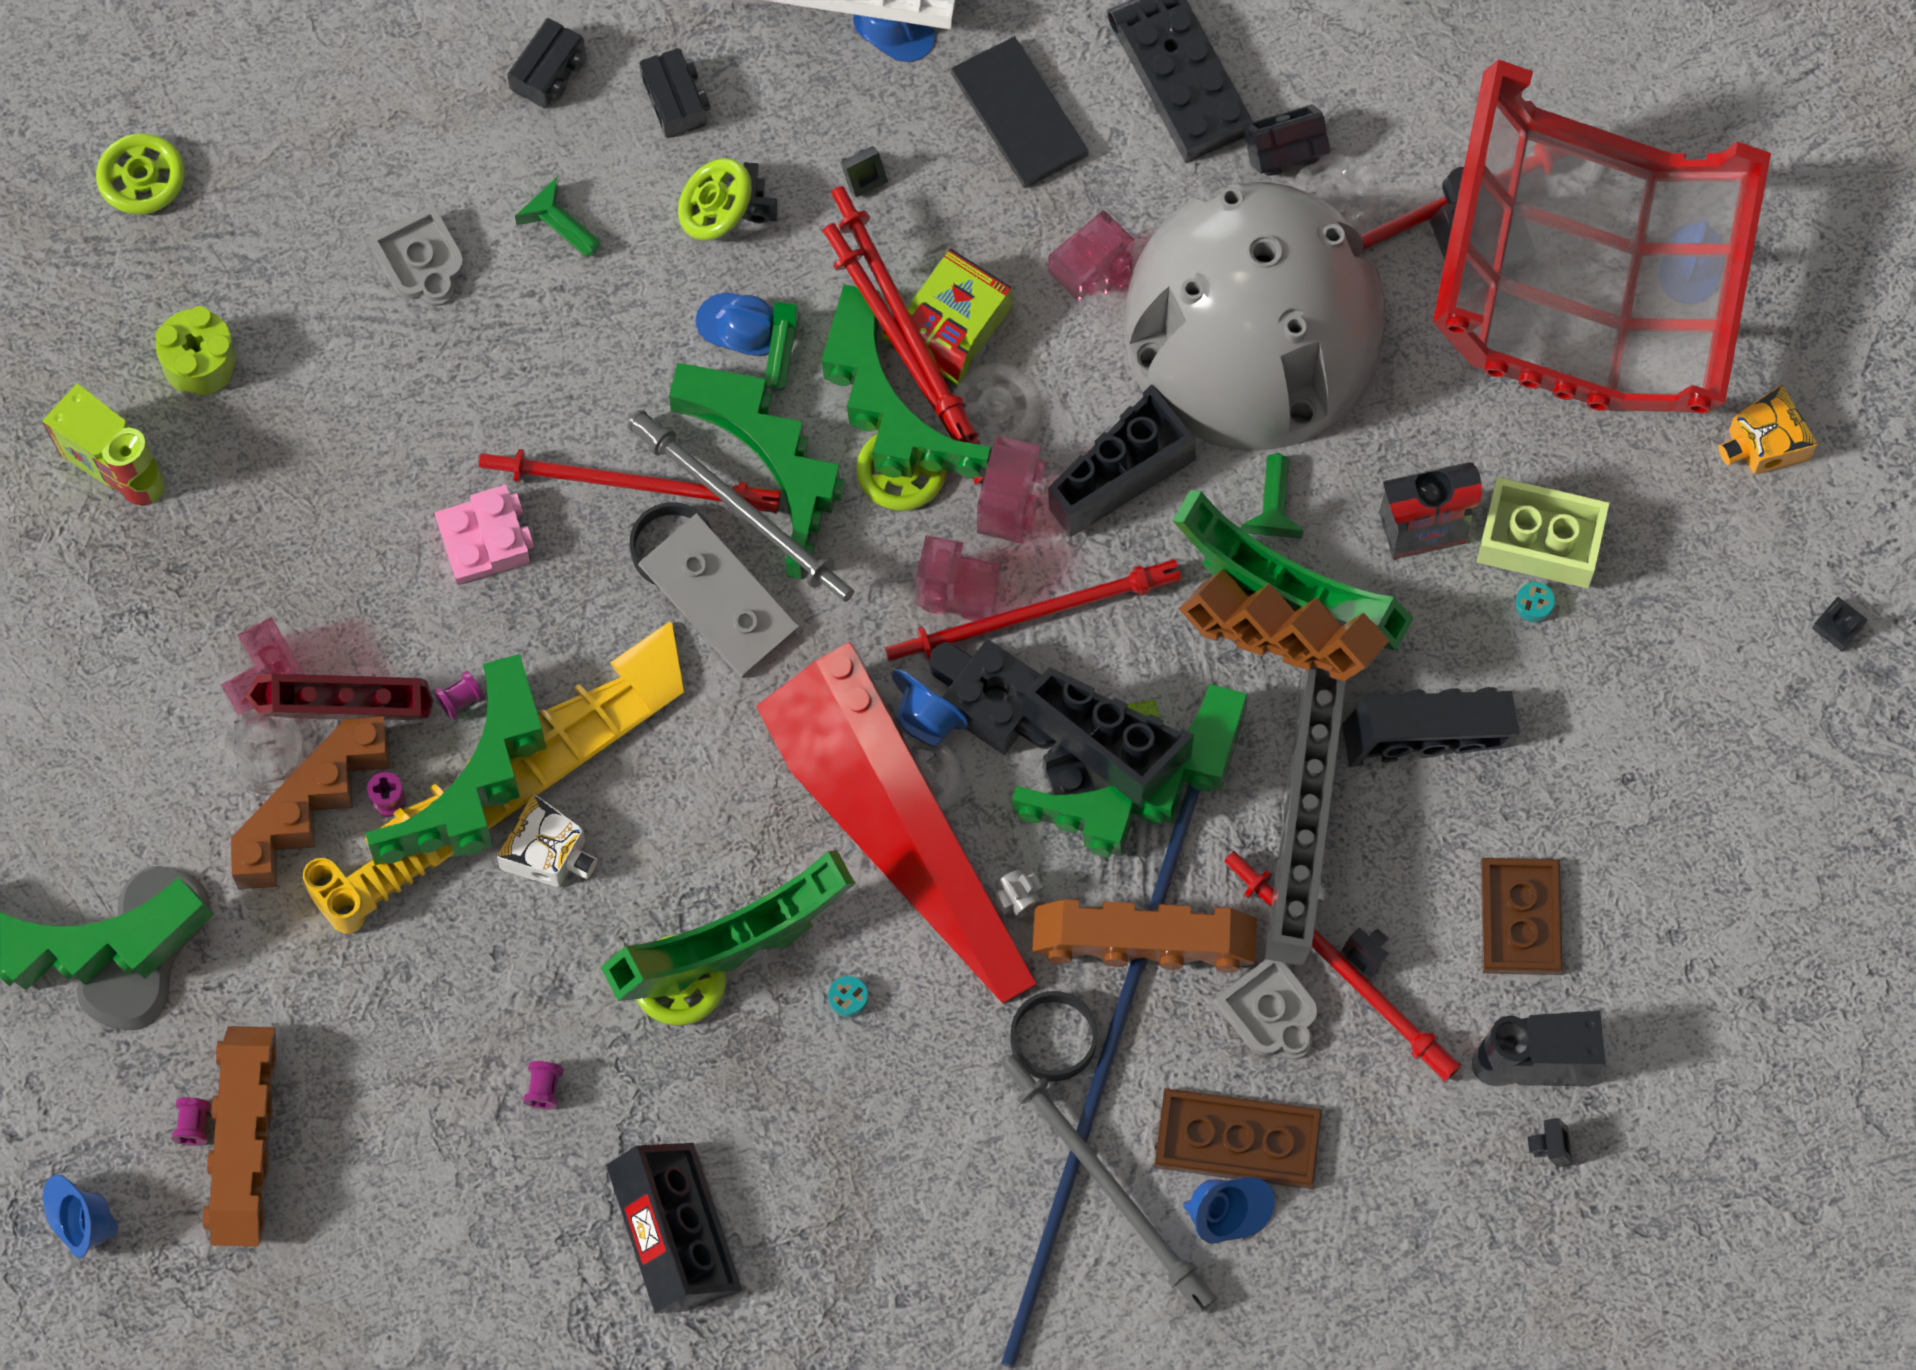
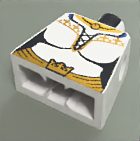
[497,794,597,887]

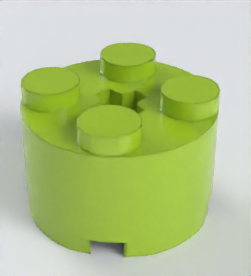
[155,306,237,395]

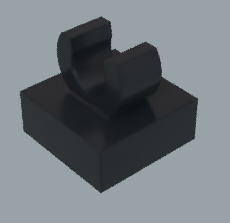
[840,146,888,198]
[1812,597,1868,652]
[1340,928,1389,981]
[1527,1118,1573,1167]

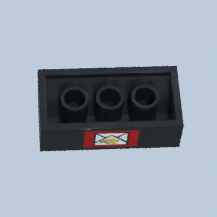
[606,1142,742,1314]

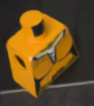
[1718,385,1818,474]

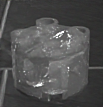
[225,708,308,796]

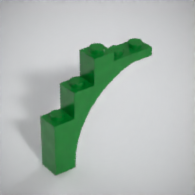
[821,284,993,478]
[669,363,845,579]
[1173,490,1413,650]
[365,654,547,865]
[1012,684,1247,857]
[600,850,856,1001]
[0,877,215,990]

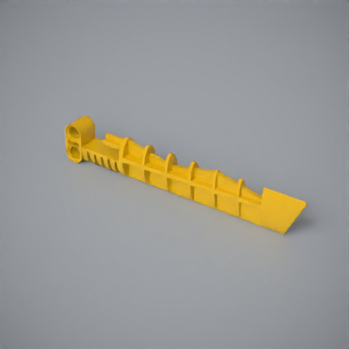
[303,622,684,934]

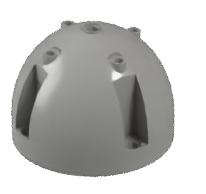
[1124,182,1385,450]

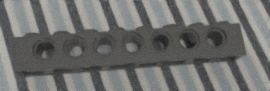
[1265,667,1346,966]

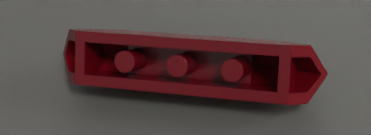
[244,673,434,720]

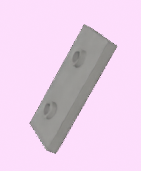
[638,513,799,678]

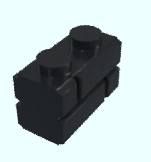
[507,18,587,109]
[639,48,711,139]
[1243,104,1331,176]

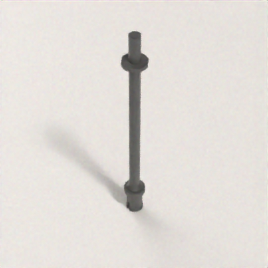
[628,410,854,602]
[1001,1054,1218,1314]

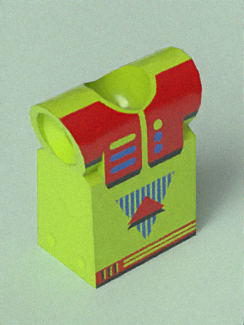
[881,248,1013,387]
[42,383,165,506]

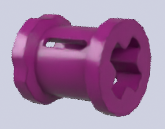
[434,670,485,720]
[367,772,406,817]
[523,1061,564,1110]
[171,1097,211,1146]

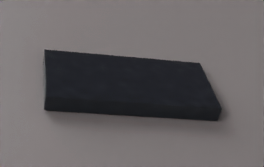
[951,36,1088,189]

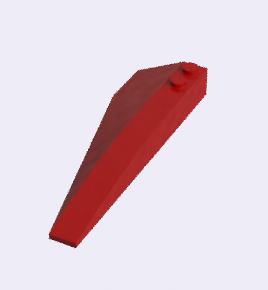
[756,641,1037,1004]

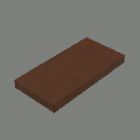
[1154,1088,1322,1189]

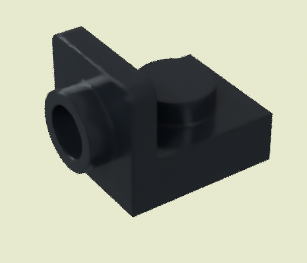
[741,162,778,224]
[1042,744,1095,795]

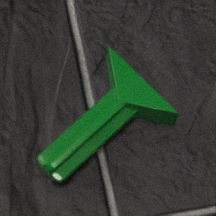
[515,176,601,257]
[764,301,801,390]
[1241,453,1304,539]

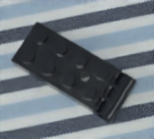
[1107,0,1253,163]

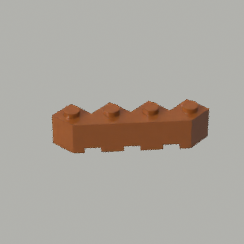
[1178,569,1389,682]
[231,716,390,890]
[1033,899,1257,973]
[203,1026,277,1247]

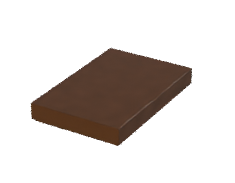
[1480,858,1563,975]

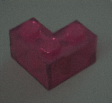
[1048,210,1135,302]
[977,435,1046,544]
[916,535,1001,621]
[221,616,305,731]

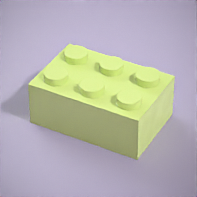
[1476,477,1609,589]

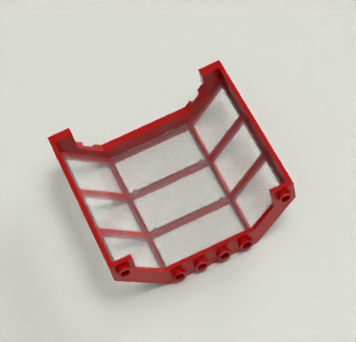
[1433,59,1771,414]

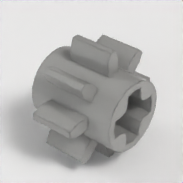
[995,869,1044,918]

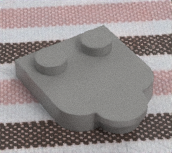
[368,205,463,306]
[1213,959,1317,1060]

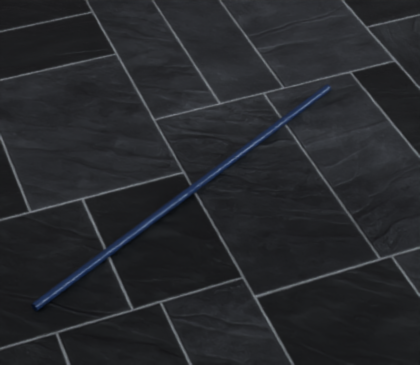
[1001,783,1200,1368]

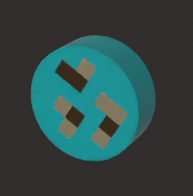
[1515,582,1555,622]
[828,976,868,1018]

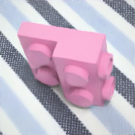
[434,485,534,585]

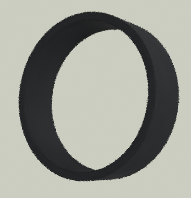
[630,502,712,586]
[1010,991,1098,1081]

